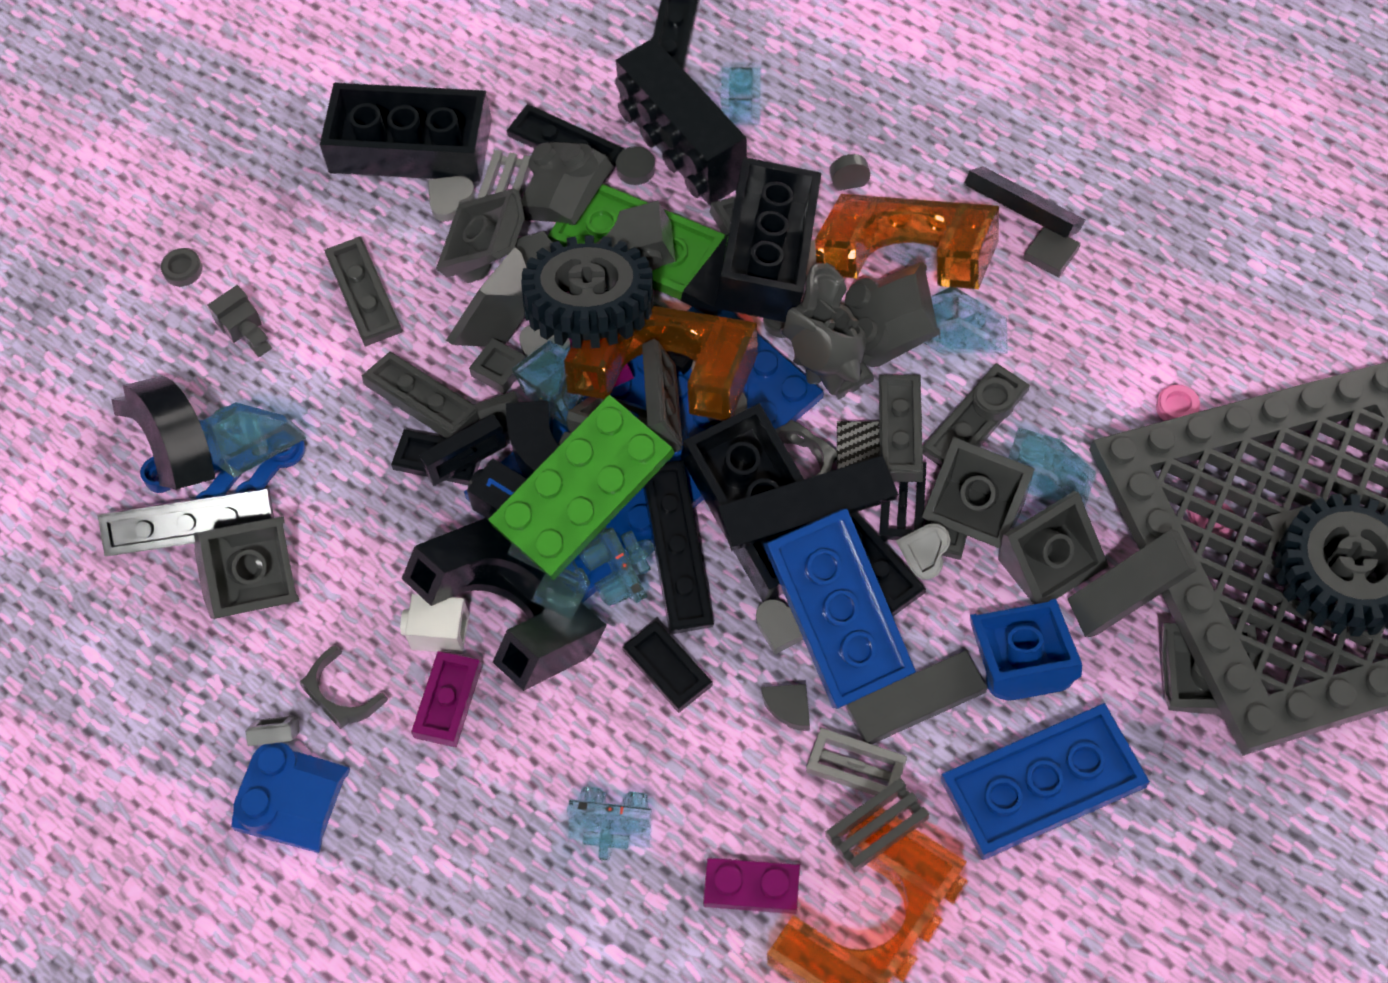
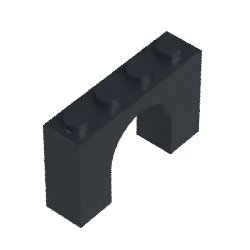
[401,518,607,691]

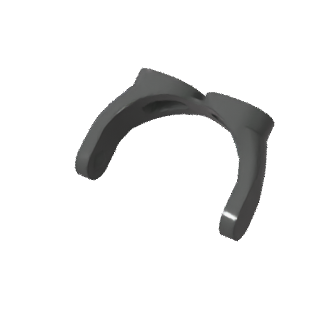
[775,420,838,476]
[300,645,388,729]

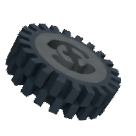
[521,235,653,349]
[1275,494,1388,637]

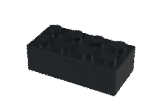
[615,37,747,206]
[320,82,492,182]
[714,157,821,322]
[680,403,804,602]

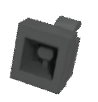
[208,284,272,357]

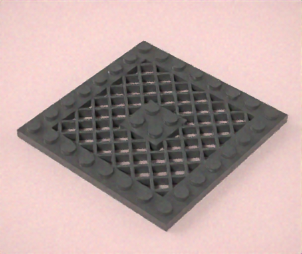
[1089,362,1388,756]

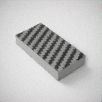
[837,421,879,469]

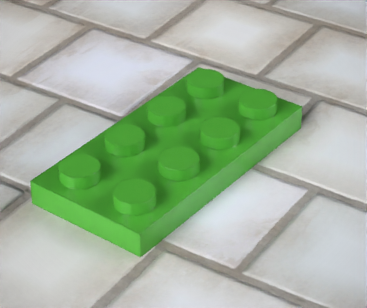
[548,184,725,300]
[488,394,674,581]

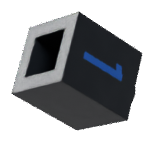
[467,458,527,519]

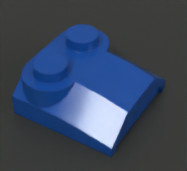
[970,599,1083,701]
[231,742,350,853]

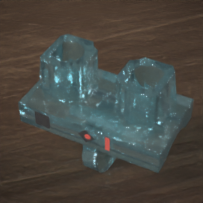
[579,527,655,606]
[567,787,652,861]

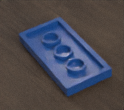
[763,508,916,709]
[941,703,1150,861]

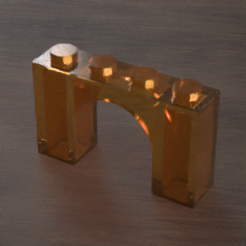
[815,194,999,290]
[564,306,758,420]
[767,808,968,983]

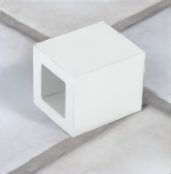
[400,594,469,654]

